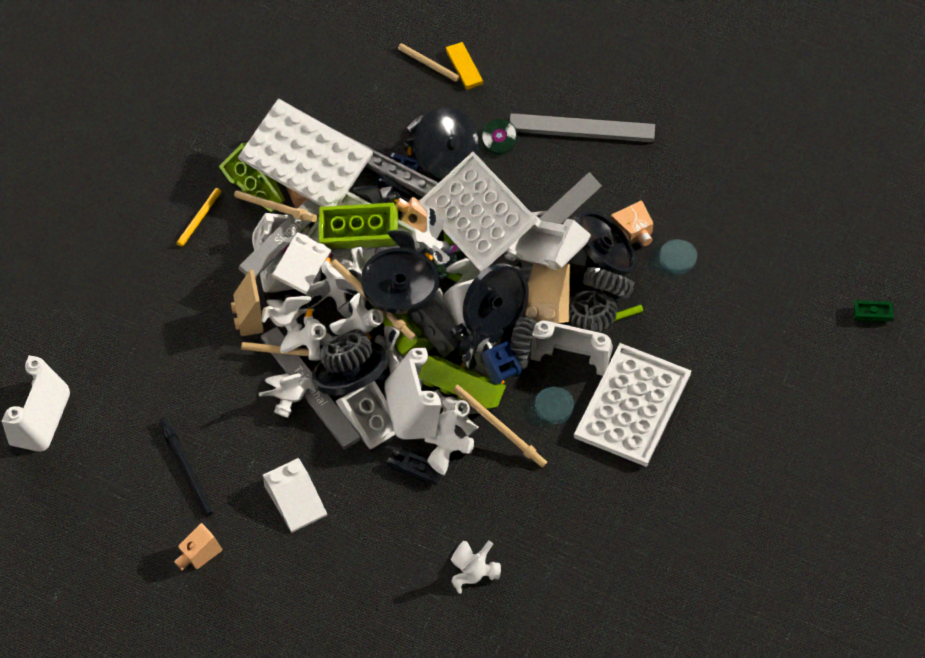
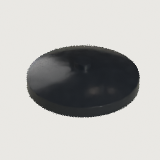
[414,107,479,181]
[575,211,636,276]
[361,248,439,314]
[463,264,529,338]
[312,342,388,395]

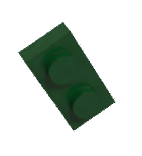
[853,300,894,322]

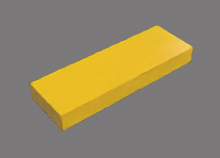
[446,42,483,90]

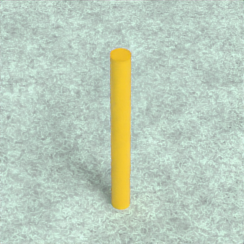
[177,188,221,247]

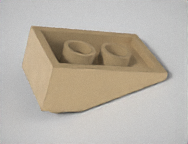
[524,263,570,323]
[231,270,263,336]

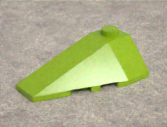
[219,143,285,212]

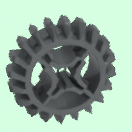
[583,267,634,299]
[568,288,617,332]
[510,316,537,369]
[320,331,372,373]

